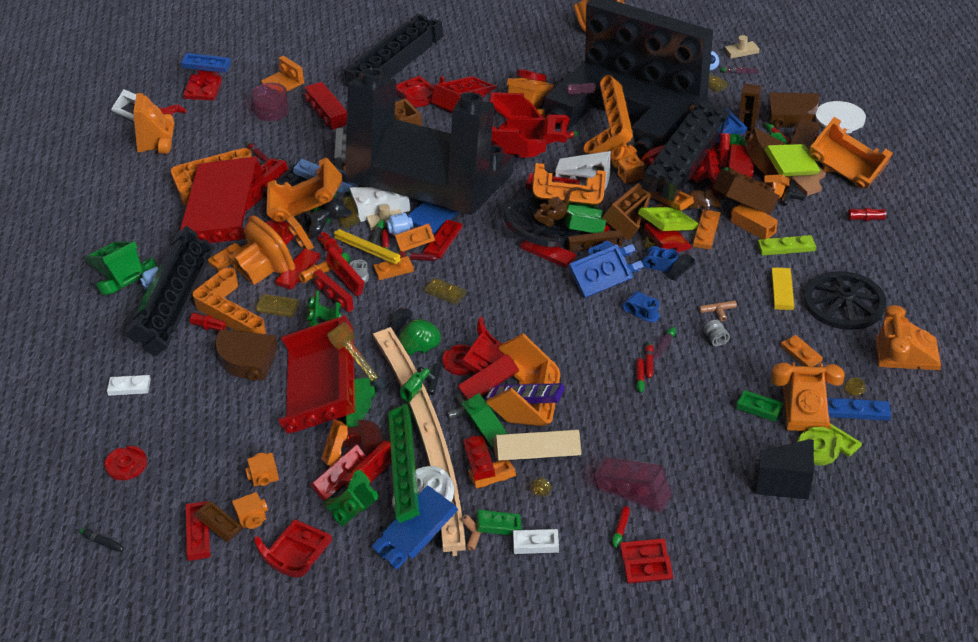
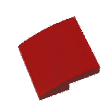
[644,223,692,252]
[620,538,673,584]

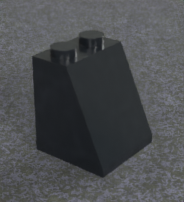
[752,439,814,500]

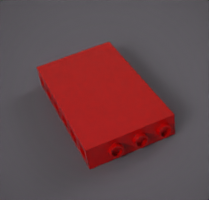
[180,156,262,243]
[279,315,355,433]

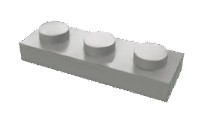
[334,128,347,170]

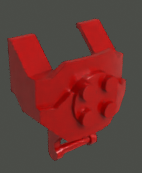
[490,92,570,158]

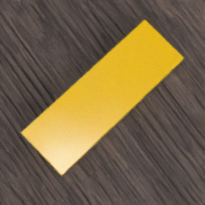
[771,268,794,310]

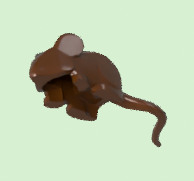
[534,187,595,227]
[655,189,721,209]

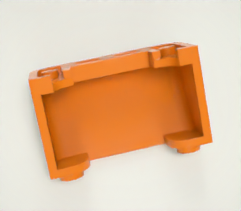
[809,117,893,189]
[267,157,342,222]
[531,163,606,206]

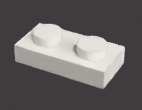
[107,375,151,396]
[513,529,559,554]

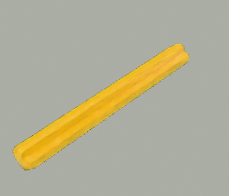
[334,229,401,264]

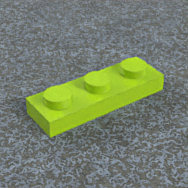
[758,235,816,255]

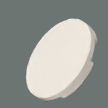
[815,101,866,133]
[392,466,454,510]

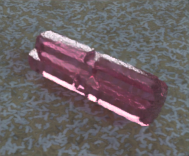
[567,83,596,95]

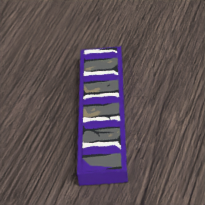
[485,383,565,403]

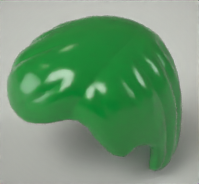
[398,319,441,355]

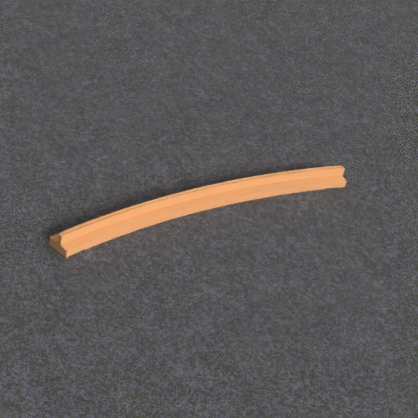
[373,327,466,556]

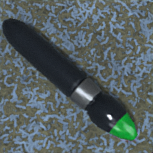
[79,528,124,552]

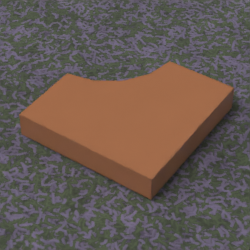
[790,166,826,196]

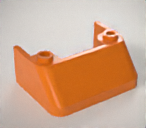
[486,333,560,426]

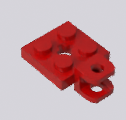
[183,70,222,101]

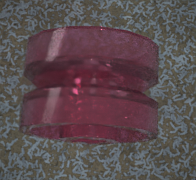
[252,83,289,121]

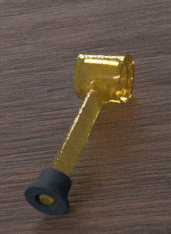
[327,322,388,392]

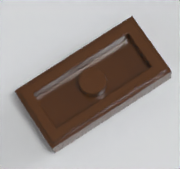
[195,501,243,543]

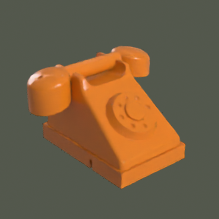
[507,78,554,118]
[133,93,175,154]
[875,305,941,370]
[770,362,845,431]

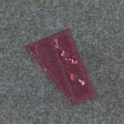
[594,457,672,514]

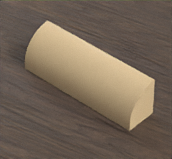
[493,430,582,461]

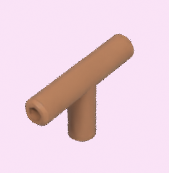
[699,301,737,321]
[461,515,481,551]

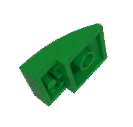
[563,203,606,233]

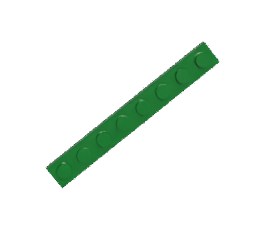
[388,404,420,523]

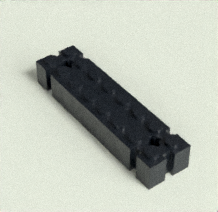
[344,14,443,86]
[642,100,730,202]
[124,225,215,356]

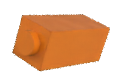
[731,203,778,239]

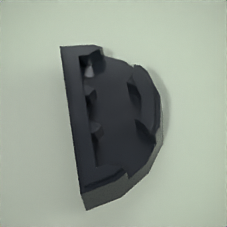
[668,254,695,281]
[392,307,413,335]

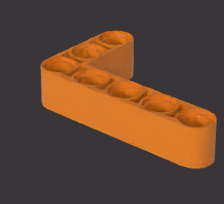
[584,75,633,154]
[171,148,252,205]
[193,268,266,334]

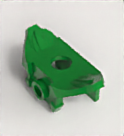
[306,290,341,328]
[324,470,378,527]

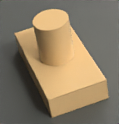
[725,35,760,58]
[366,204,402,231]

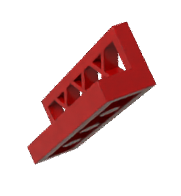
[246,158,288,211]

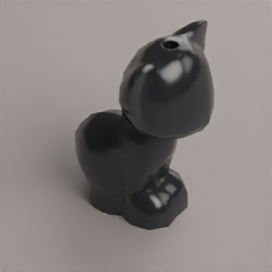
[300,197,352,239]

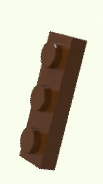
[568,230,623,252]

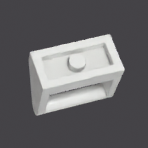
[111,89,136,121]

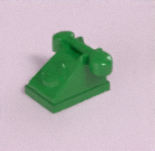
[84,241,156,295]

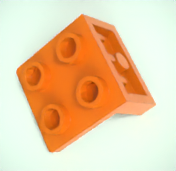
[261,56,304,95]

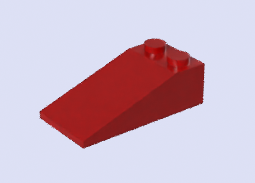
[431,76,497,113]

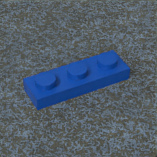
[181,53,231,73]
[827,398,891,421]

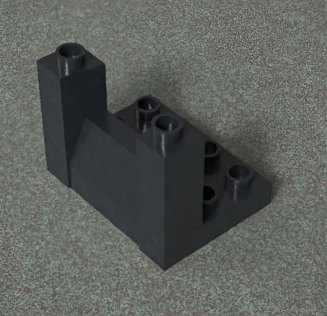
[545,0,713,158]
[345,68,515,215]

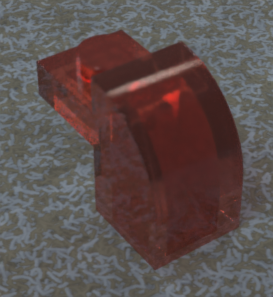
[341,420,383,457]

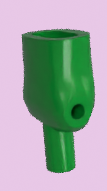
[400,368,430,402]

